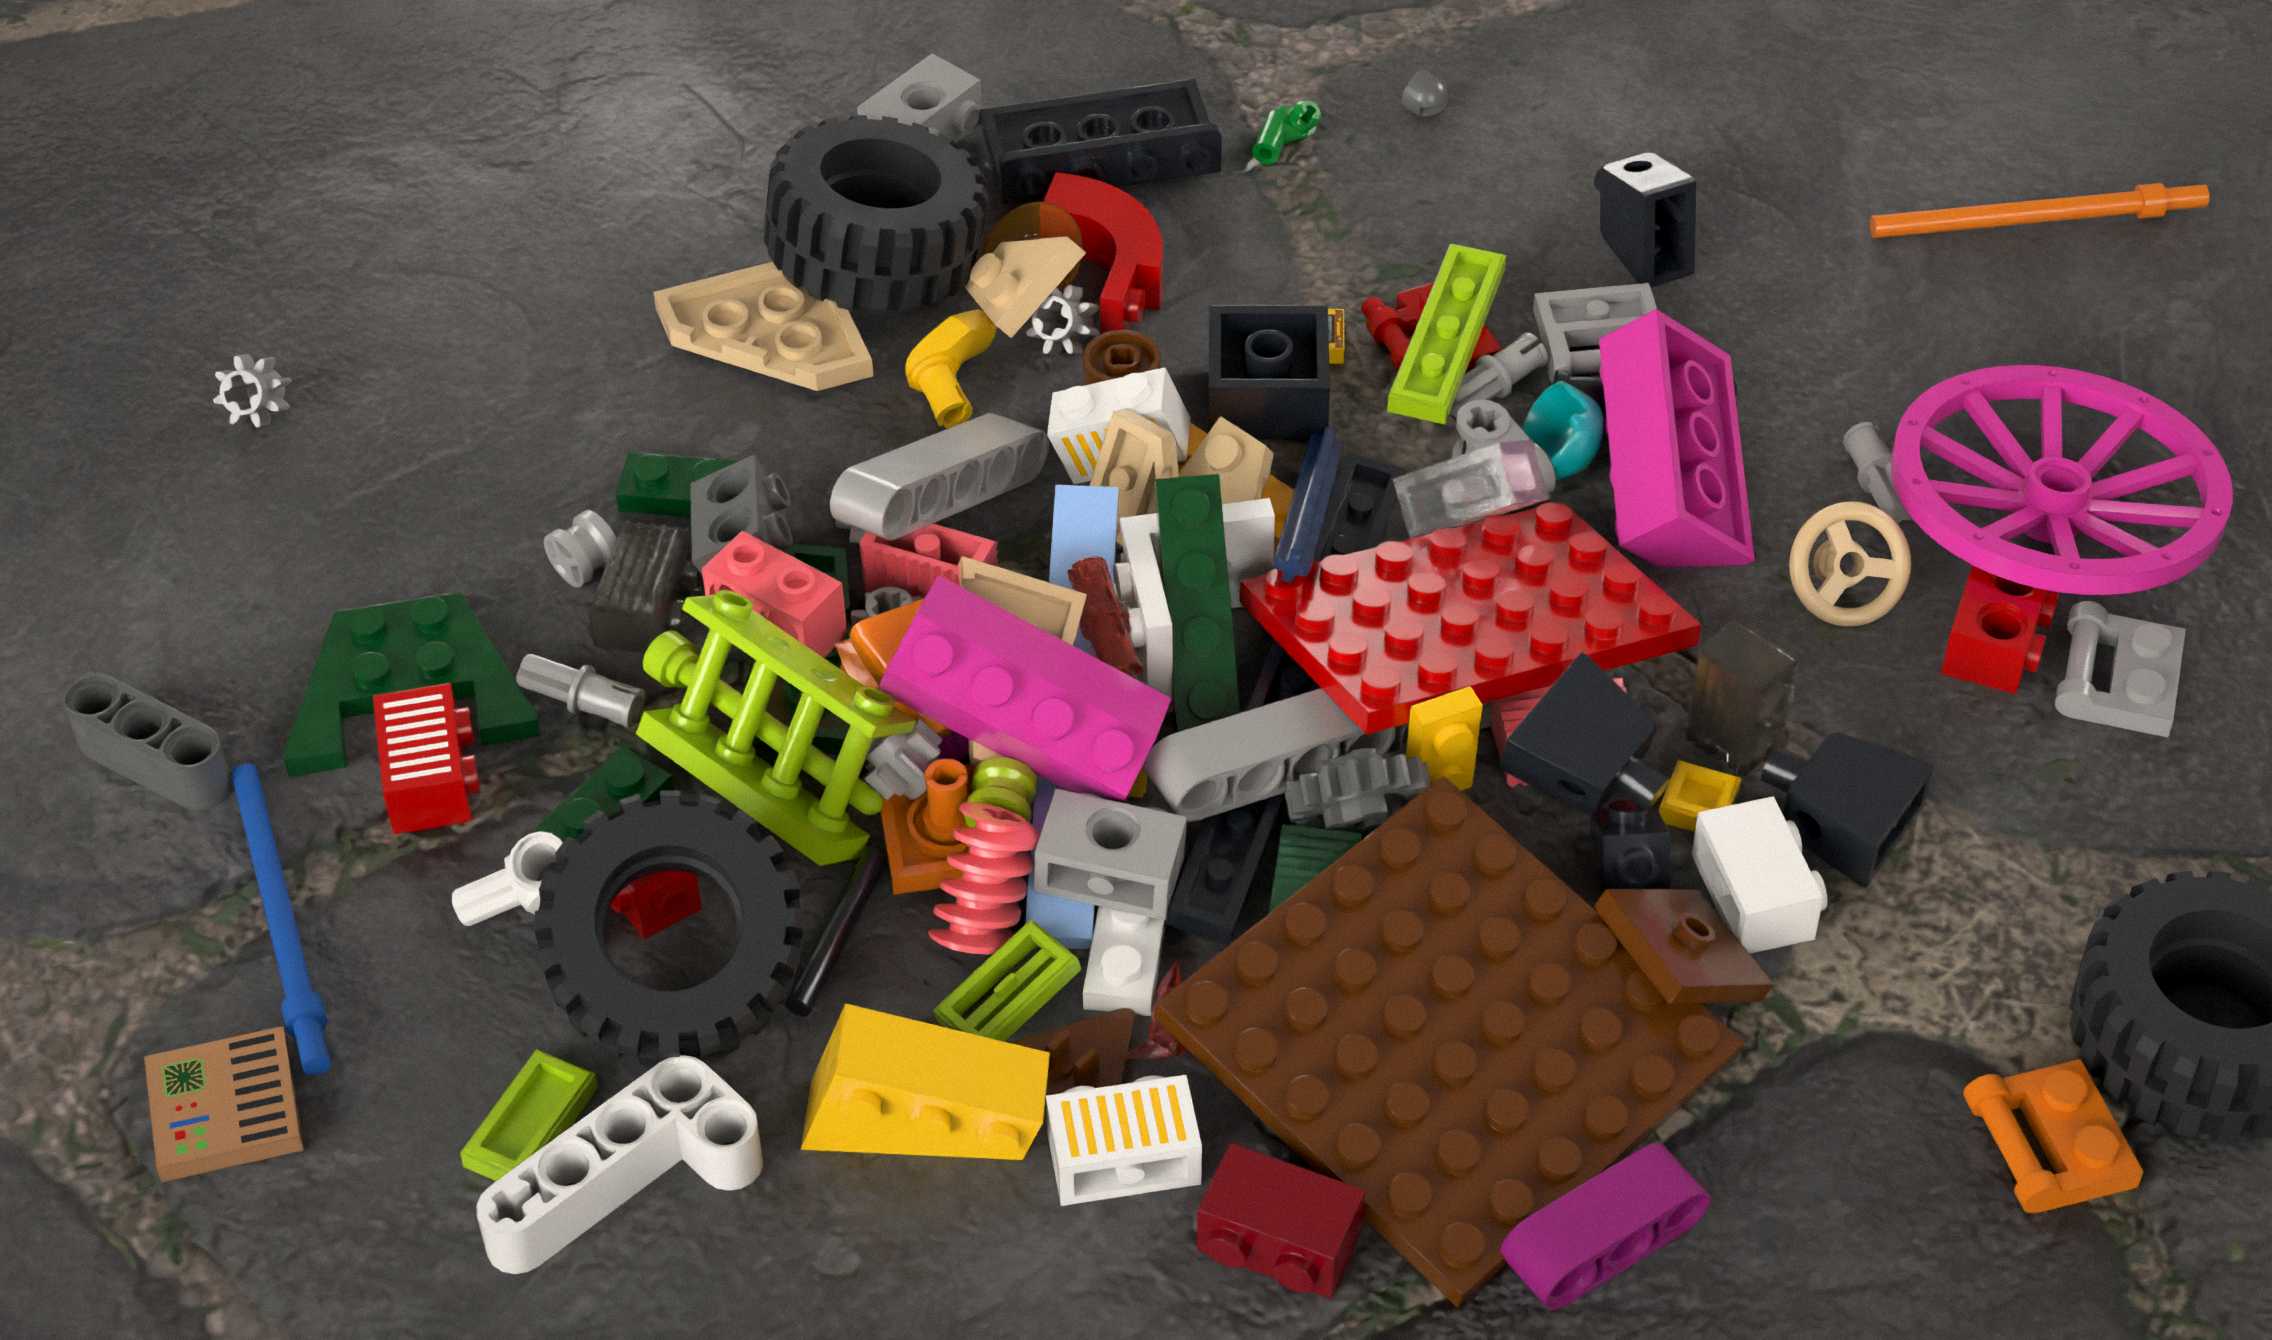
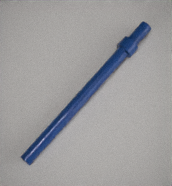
[231,763,331,1076]

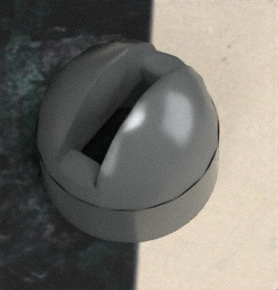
[1402,69,1448,118]

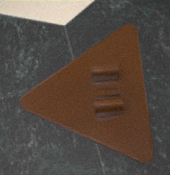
[1009,1008,1136,1100]

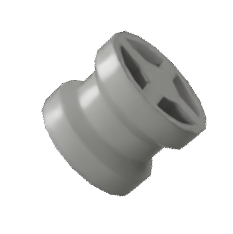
[544,510,622,588]

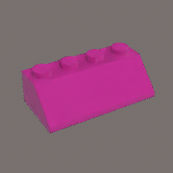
[1599,309,1755,567]
[878,575,1172,803]

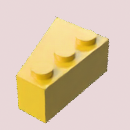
[801,1003,1050,1160]

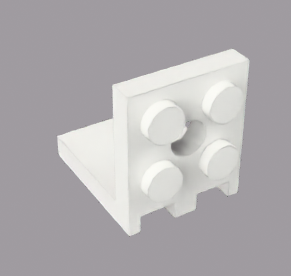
[1114,498,1275,712]

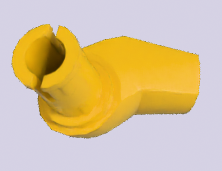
[905,309,997,428]

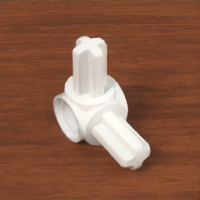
[452,831,563,926]

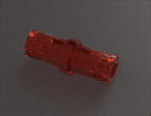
[1067,556,1143,679]

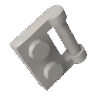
[1533,283,1657,383]
[2055,601,2186,737]

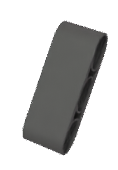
[62,674,233,810]

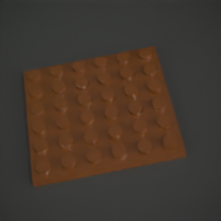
[1154,775,1744,1308]

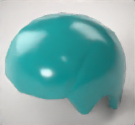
[1522,381,1605,480]

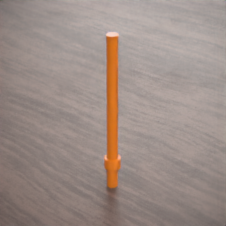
[1870,183,2209,238]

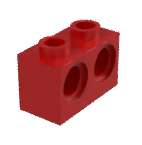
[1941,565,2060,694]

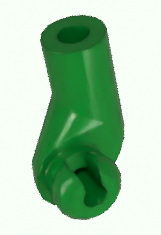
[1252,99,1321,165]

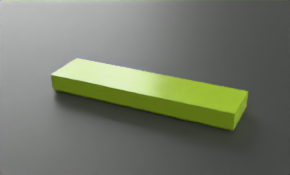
[1387,244,1506,424]

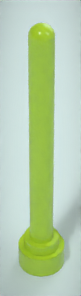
[643,630,883,815]

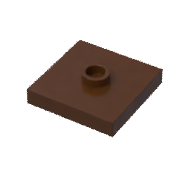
[1594,889,1774,1004]

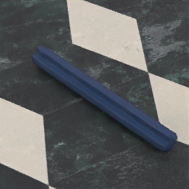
[1273,427,1344,583]

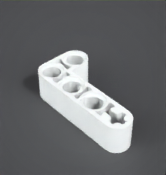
[476,1055,763,1274]

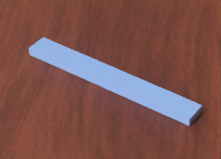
[1025,485,1119,949]

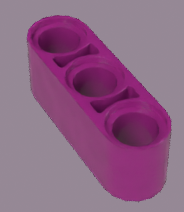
[1500,1143,1711,1310]

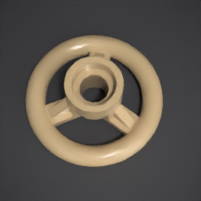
[1789,502,1911,627]

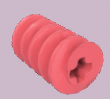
[928,802,1040,955]

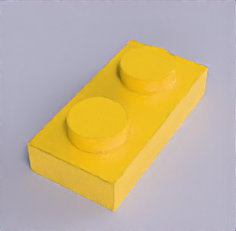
[1406,686,1483,791]

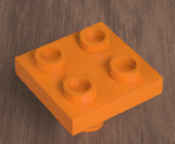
[880,759,1026,895]

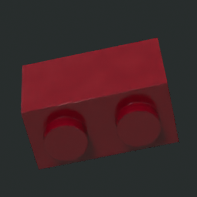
[1197,1143,1366,1299]

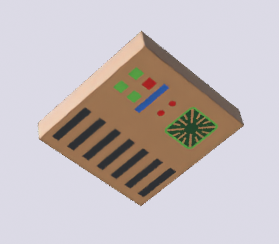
[144,1026,304,1182]

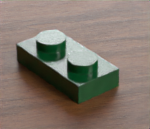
[616,452,738,517]
[536,746,674,842]

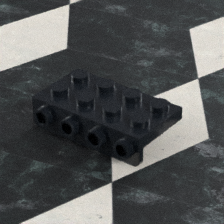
[980,79,1222,204]

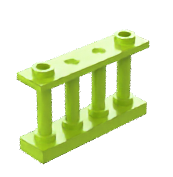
[636,590,916,866]

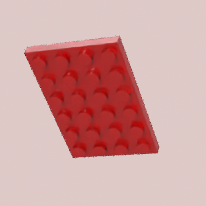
[1239,502,1701,735]

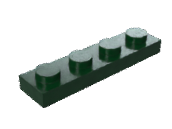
[1154,474,1240,733]

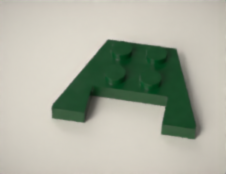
[284,592,540,777]

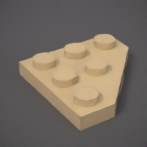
[653,262,873,391]

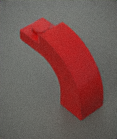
[1041,172,1163,335]

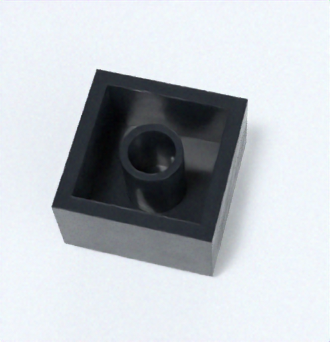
[1208,305,1330,440]

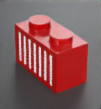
[373,683,481,835]

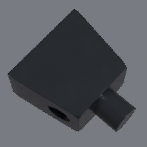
[1594,153,1697,287]
[1499,652,1670,815]
[1761,732,1934,888]

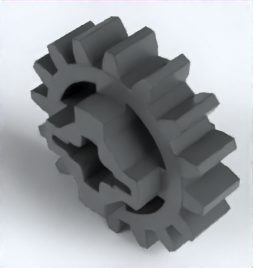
[1285,748,1431,836]

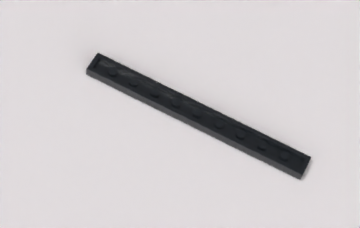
[1166,452,1406,945]

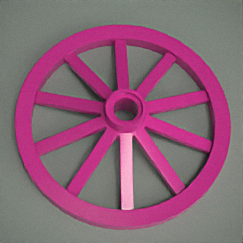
[1891,365,2233,595]

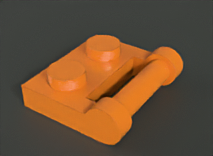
[1963,1059,2144,1214]

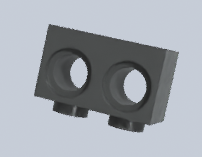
[690,454,793,575]

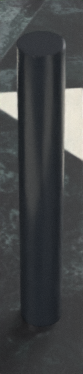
[785,847,888,1017]

